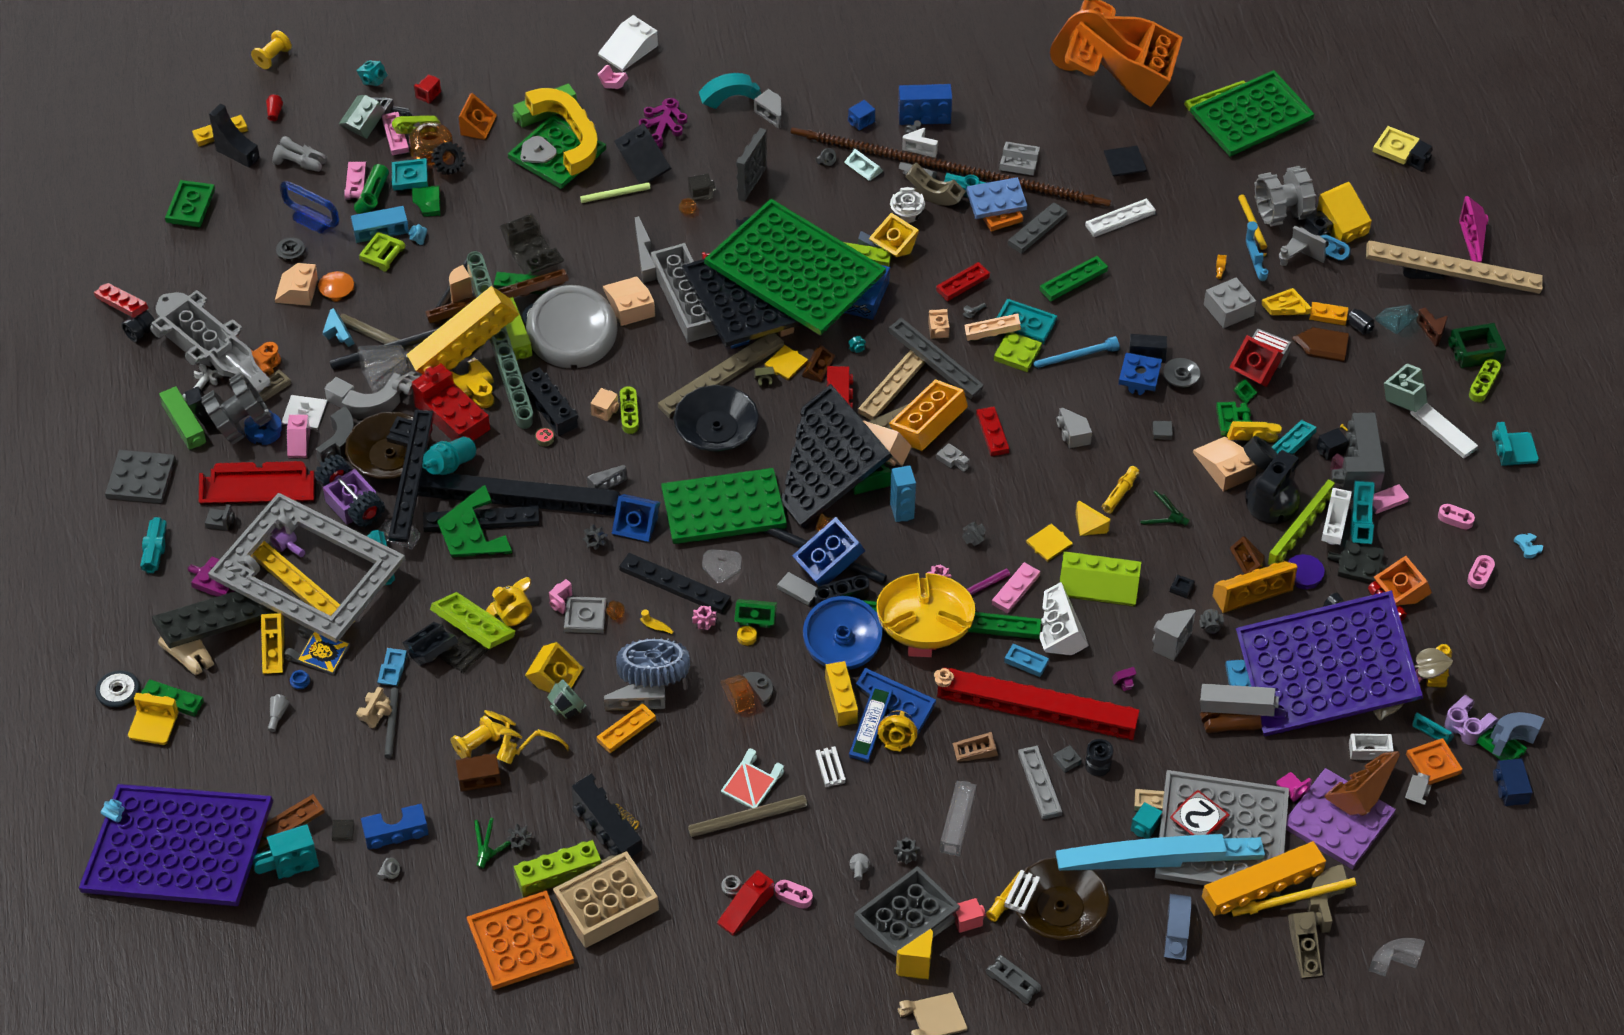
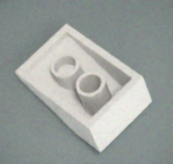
[598,15,658,72]

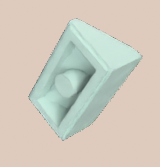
[844,149,883,181]

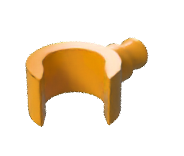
[1216,254,1227,279]

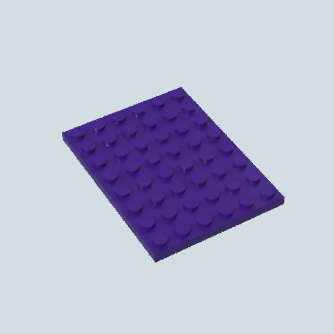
[1236,590,1423,736]
[79,784,274,906]

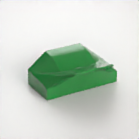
[412,185,440,217]

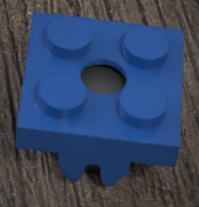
[1119,353,1162,395]

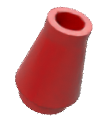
[266,95,283,121]

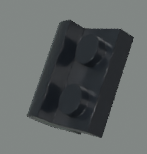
[402,622,458,666]

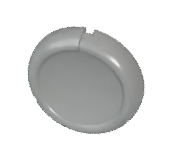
[526,285,617,368]

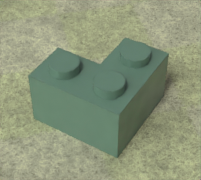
[1384,364,1427,412]

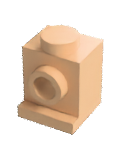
[928,309,949,339]

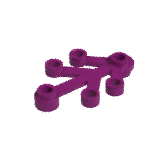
[639,98,687,149]

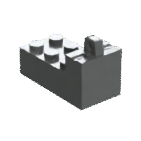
[1331,413,1385,495]

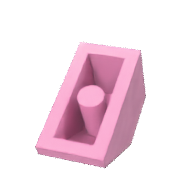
[287,415,311,458]

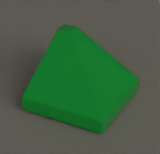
[1233,379,1257,403]

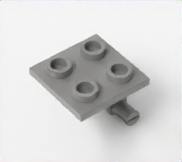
[1279,226,1326,266]

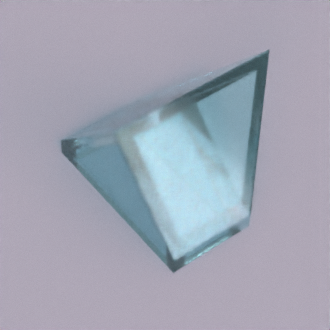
[1375,305,1418,334]

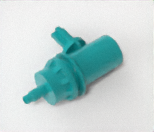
[422,437,476,475]

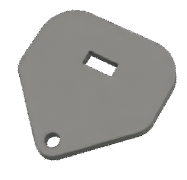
[521,136,557,163]

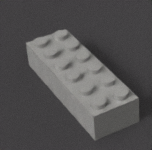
[651,243,718,343]

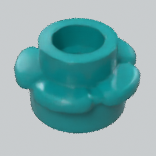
[849,336,866,353]

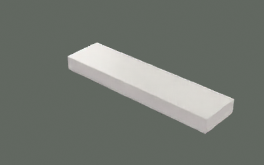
[1085,198,1156,237]
[1410,403,1478,459]

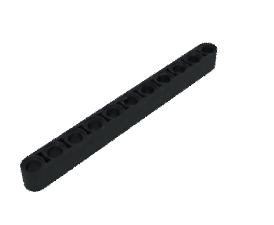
[418,471,621,516]

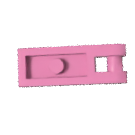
[345,162,367,200]

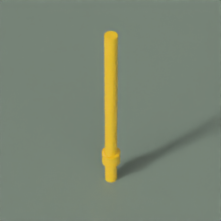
[1232,878,1357,917]

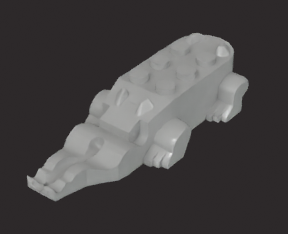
[150,290,271,393]

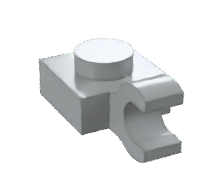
[936,443,969,471]

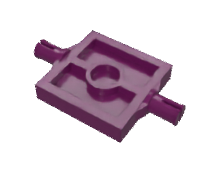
[188,557,234,597]

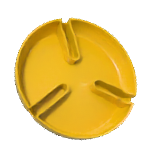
[877,573,975,649]

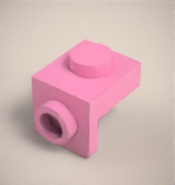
[598,65,628,89]
[549,579,572,614]

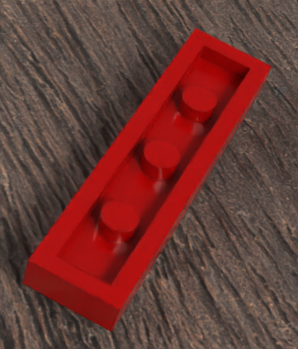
[94,283,149,318]

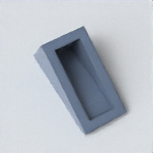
[858,231,881,248]

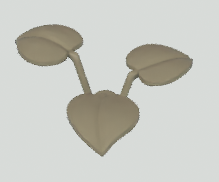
[1373,648,1453,721]

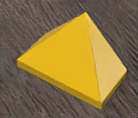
[1075,501,1110,536]

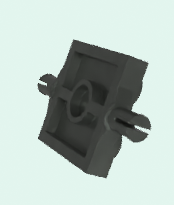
[1327,540,1389,584]

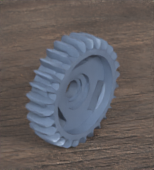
[616,637,690,688]

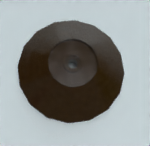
[345,412,432,479]
[1013,857,1110,941]

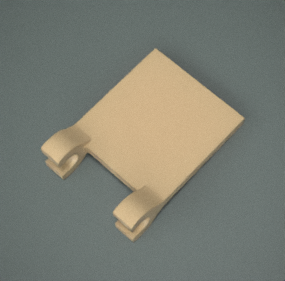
[898,992,968,1035]

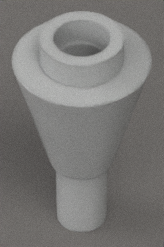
[268,694,290,732]

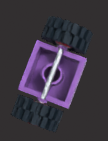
[315,454,385,527]

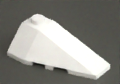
[1040,582,1089,655]

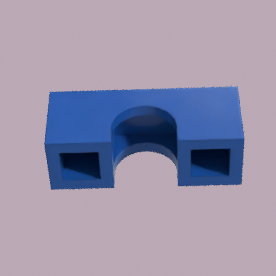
[361,803,429,849]

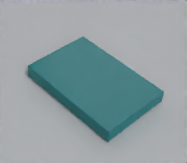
[996,299,1058,345]

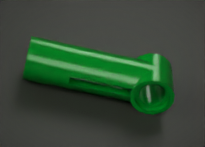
[354,164,389,214]

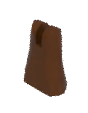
[1199,712,1262,733]

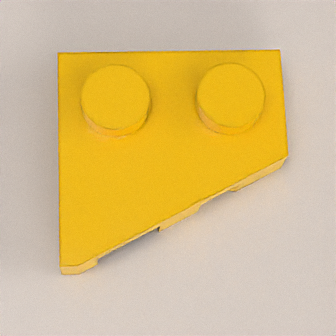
[1262,288,1312,315]

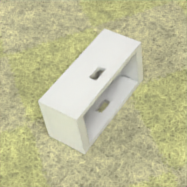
[1349,734,1393,760]

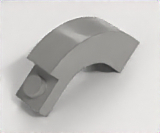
[341,373,401,419]

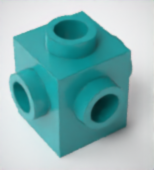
[356,60,388,86]

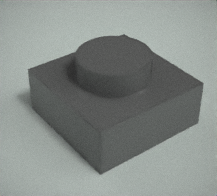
[1053,745,1082,773]

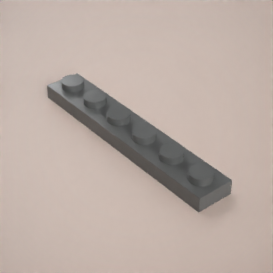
[888,318,984,399]

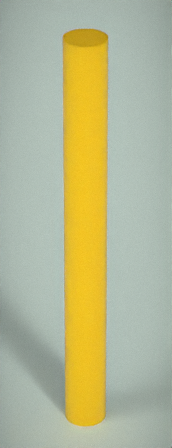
[1238,195,1267,250]

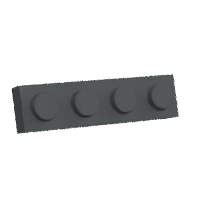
[1008,202,1067,254]

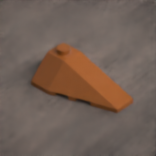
[1324,751,1400,816]

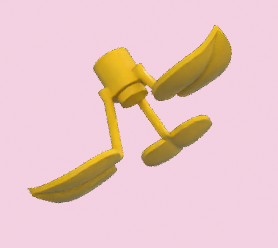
[484,710,569,764]

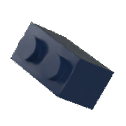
[1493,759,1532,806]

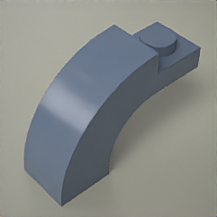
[1490,712,1545,757]
[1164,894,1191,960]

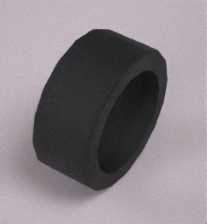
[1243,436,1277,470]

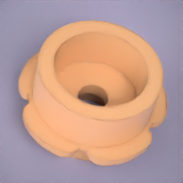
[934,668,954,687]

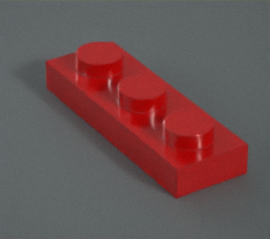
[936,262,990,301]
[976,407,1009,456]

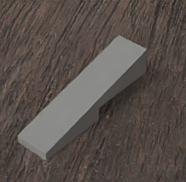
[635,216,656,283]

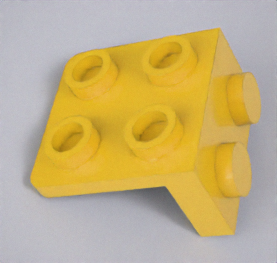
[128,693,179,745]

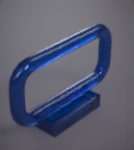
[280,181,339,234]

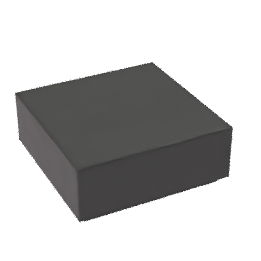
[1152,421,1172,440]

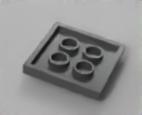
[736,128,767,202]
[105,450,176,504]

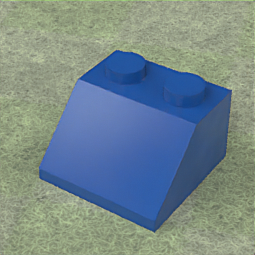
[612,494,661,542]

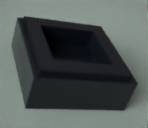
[1169,574,1195,599]

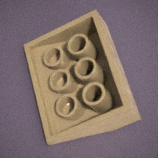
[553,851,659,948]

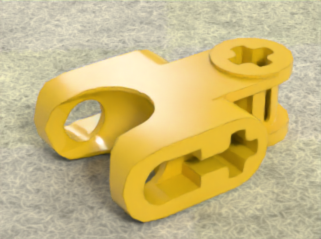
[450,358,494,408]

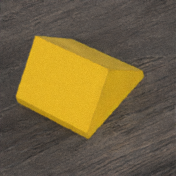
[869,213,919,257]
[896,929,933,979]

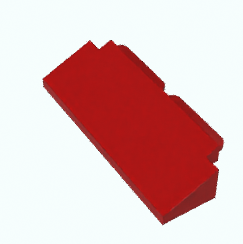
[199,461,316,504]

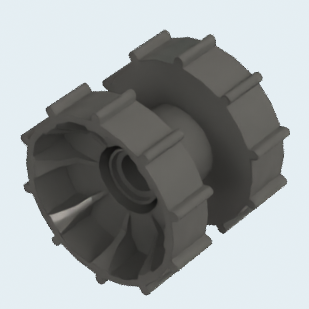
[201,372,272,445]

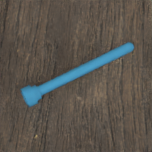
[1034,336,1120,368]

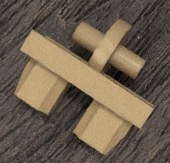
[356,687,392,728]

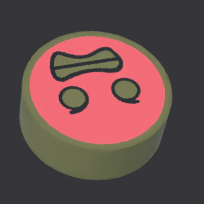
[535,428,554,446]

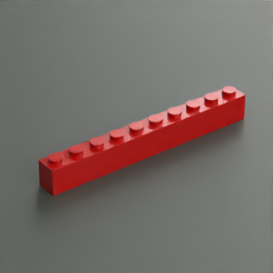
[937,667,1140,740]

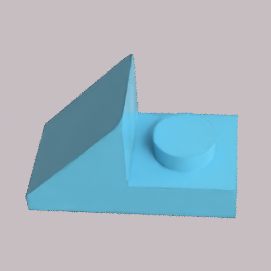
[323,308,355,347]

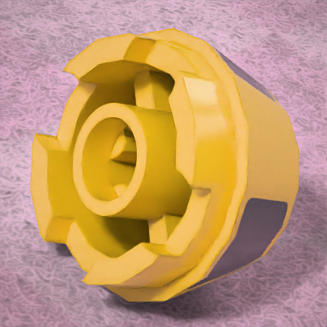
[878,710,917,751]

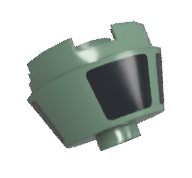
[547,679,587,719]

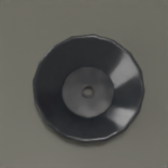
[673,385,760,452]

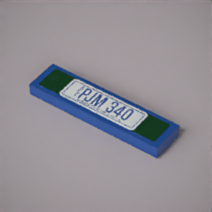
[849,685,893,762]

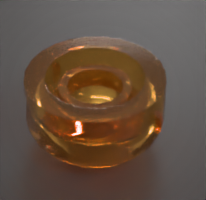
[409,122,453,165]

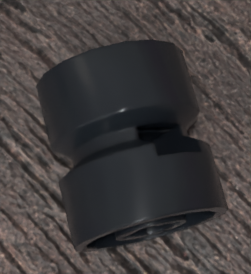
[121,310,155,342]
[1085,739,1113,776]

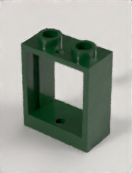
[1448,323,1506,368]

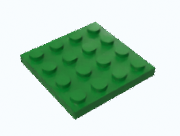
[508,115,606,189]

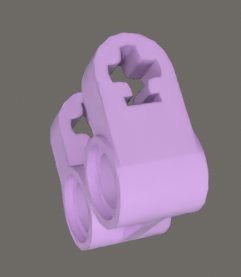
[1445,695,1498,746]

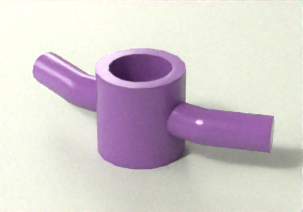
[270,526,305,557]

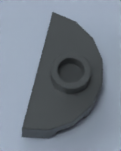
[743,672,773,706]

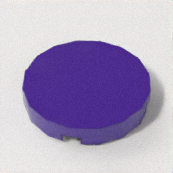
[1288,554,1325,589]

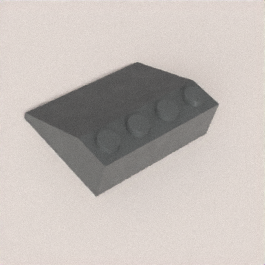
[854,866,960,957]

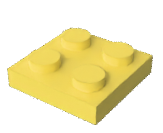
[1372,126,1420,164]

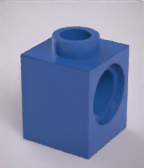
[848,100,875,131]

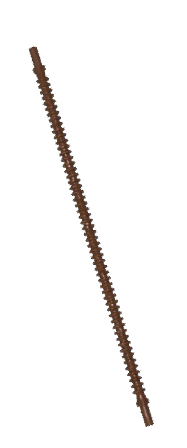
[790,127,1111,207]

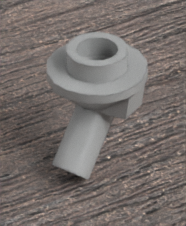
[849,853,870,881]

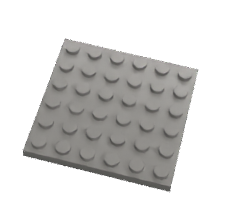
[1155,770,1289,897]

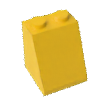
[1317,181,1372,243]

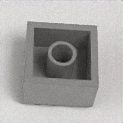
[1204,277,1256,328]

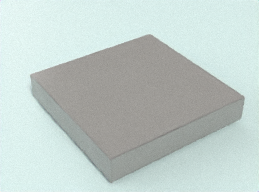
[564,597,607,634]

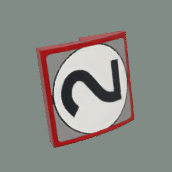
[1170,790,1230,835]

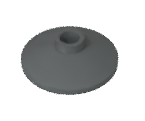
[1163,358,1200,387]

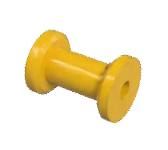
[251,30,292,69]
[450,716,500,759]

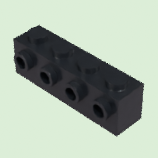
[522,367,579,436]

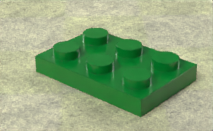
[165,180,215,227]

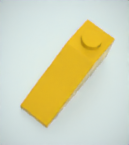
[261,613,284,674]

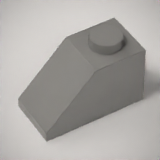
[754,89,781,128]

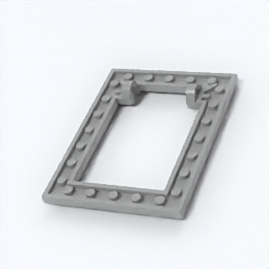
[208,493,405,643]

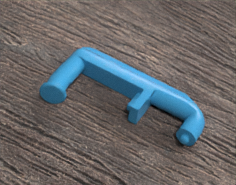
[1245,221,1268,281]

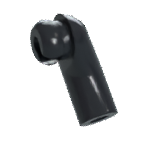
[391,106,412,116]

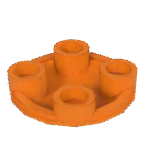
[318,271,355,302]

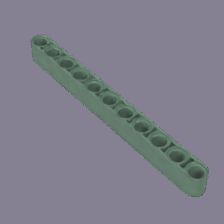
[467,251,533,429]

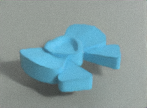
[1514,533,1543,558]

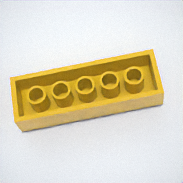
[407,286,519,375]

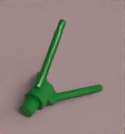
[474,818,511,869]

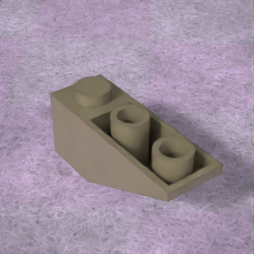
[1288,912,1323,978]

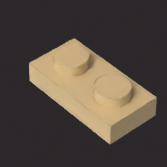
[1134,789,1164,811]

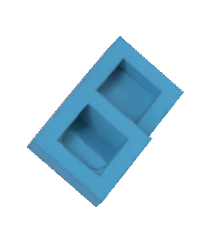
[377,648,408,686]

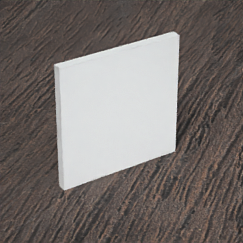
[282,395,328,430]

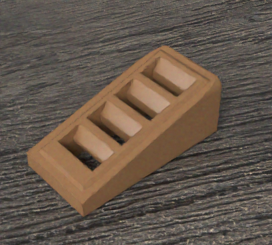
[953,732,998,762]

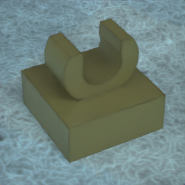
[754,367,774,387]

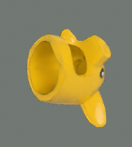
[486,577,532,626]

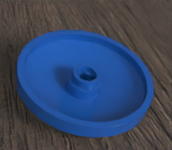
[803,596,882,670]

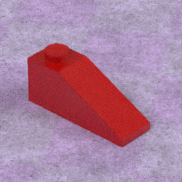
[717,870,774,936]

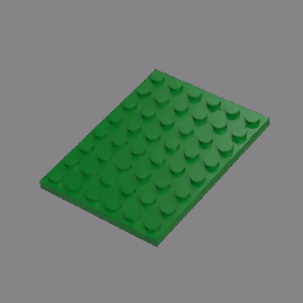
[704,199,886,335]

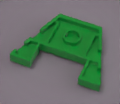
[437,485,512,557]

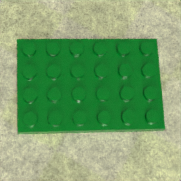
[1190,70,1315,157]
[661,468,787,544]

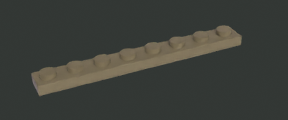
[658,333,784,418]

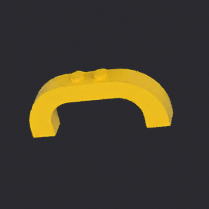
[525,88,597,176]

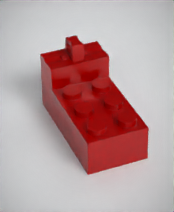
[411,363,490,441]

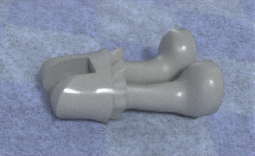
[272,136,327,172]

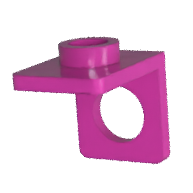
[1276,772,1312,802]

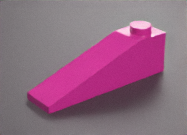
[1459,196,1488,263]

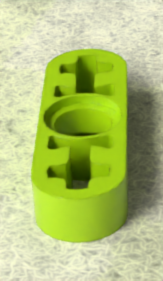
[392,116,441,134]
[1469,359,1501,402]
[620,387,639,434]

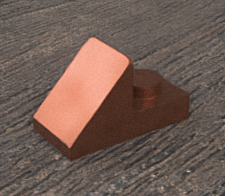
[1416,307,1448,347]

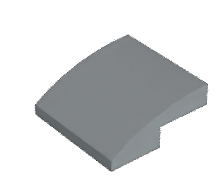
[999,142,1040,175]

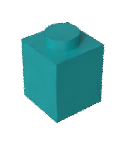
[1131,802,1163,839]

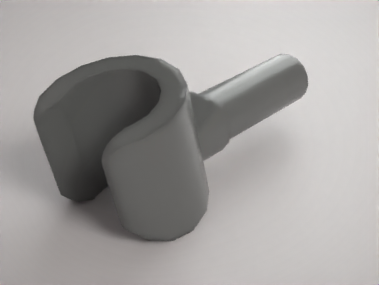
[963,303,986,319]

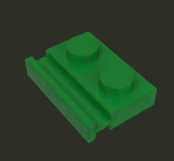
[1477,725,1527,760]

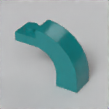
[699,73,761,109]
[1351,480,1375,544]

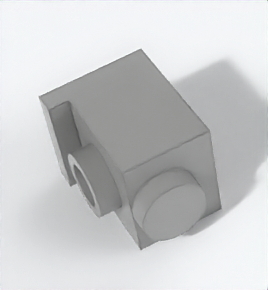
[1405,772,1432,805]

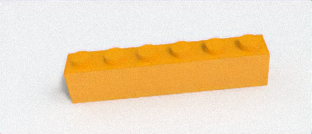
[1202,841,1326,916]

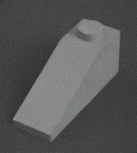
[604,683,665,711]

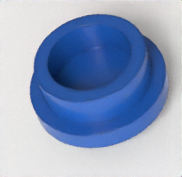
[290,670,310,689]

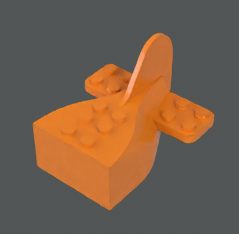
[1050,0,1183,107]

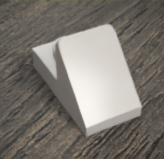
[902,128,938,158]

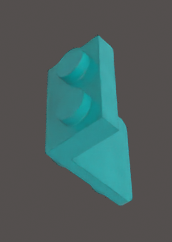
[1492,422,1539,466]

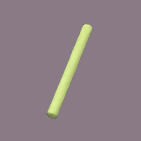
[580,182,650,203]

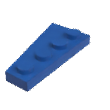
[856,668,936,735]

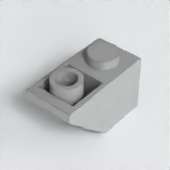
[1056,408,1092,448]

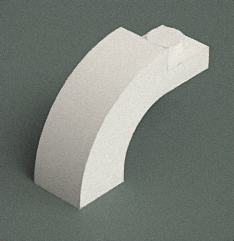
[1321,488,1352,545]

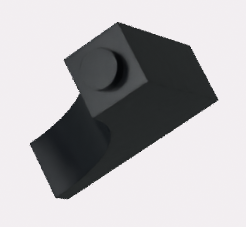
[209,103,260,168]

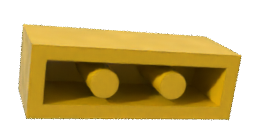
[825,661,858,727]

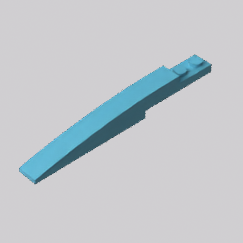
[1056,834,1265,871]

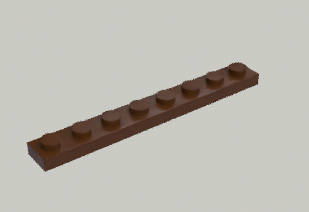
[425,269,569,324]

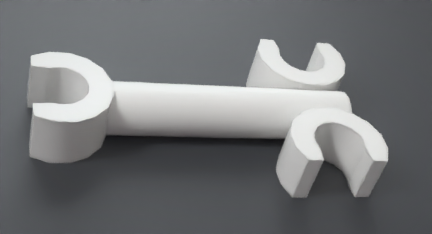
[182,364,223,401]

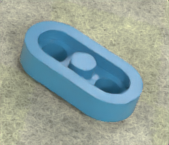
[1321,235,1351,261]

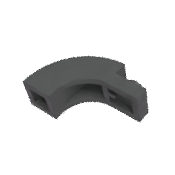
[315,406,354,463]

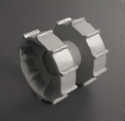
[1254,166,1316,227]

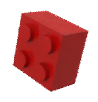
[1229,335,1284,387]

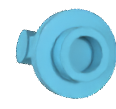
[409,224,427,245]
[101,799,125,823]

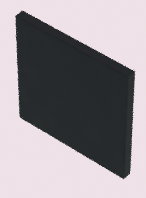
[1104,145,1147,177]

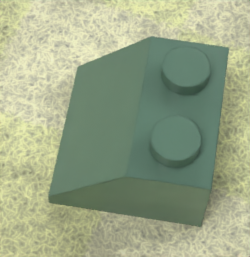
[339,95,385,139]

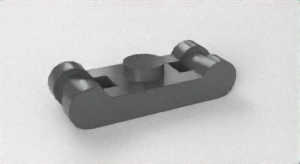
[985,955,1042,1004]

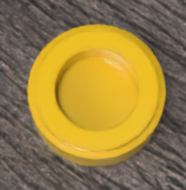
[737,626,757,646]

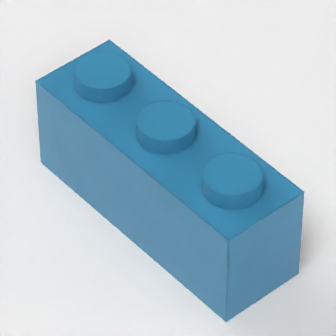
[351,206,409,243]
[890,465,916,522]

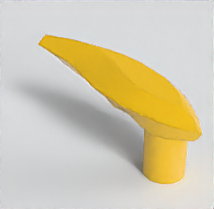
[640,610,674,634]

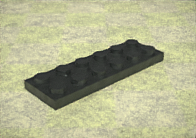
[152,591,277,649]

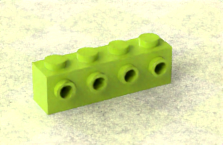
[514,840,601,897]

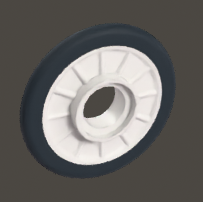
[95,670,140,707]

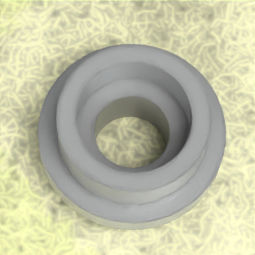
[721,875,742,896]

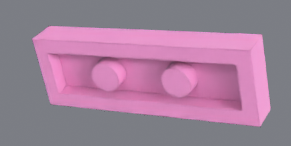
[382,112,409,155]
[992,562,1040,614]

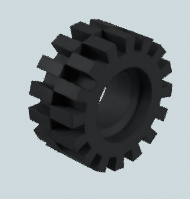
[431,142,466,175]

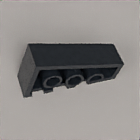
[572,773,642,857]

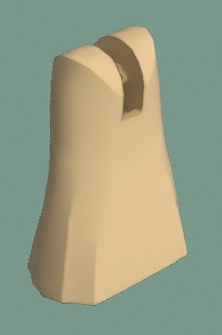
[158,637,214,676]

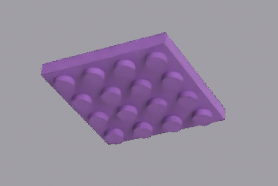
[1286,768,1396,870]

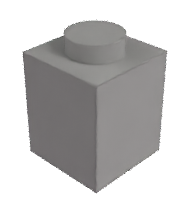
[324,377,355,408]

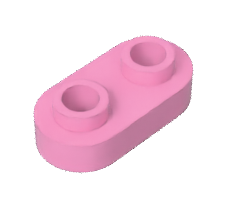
[1467,555,1495,589]

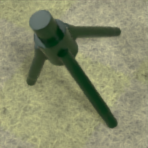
[1140,490,1190,526]

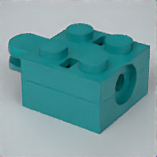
[252,824,319,879]

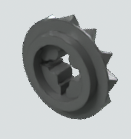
[276,238,305,261]

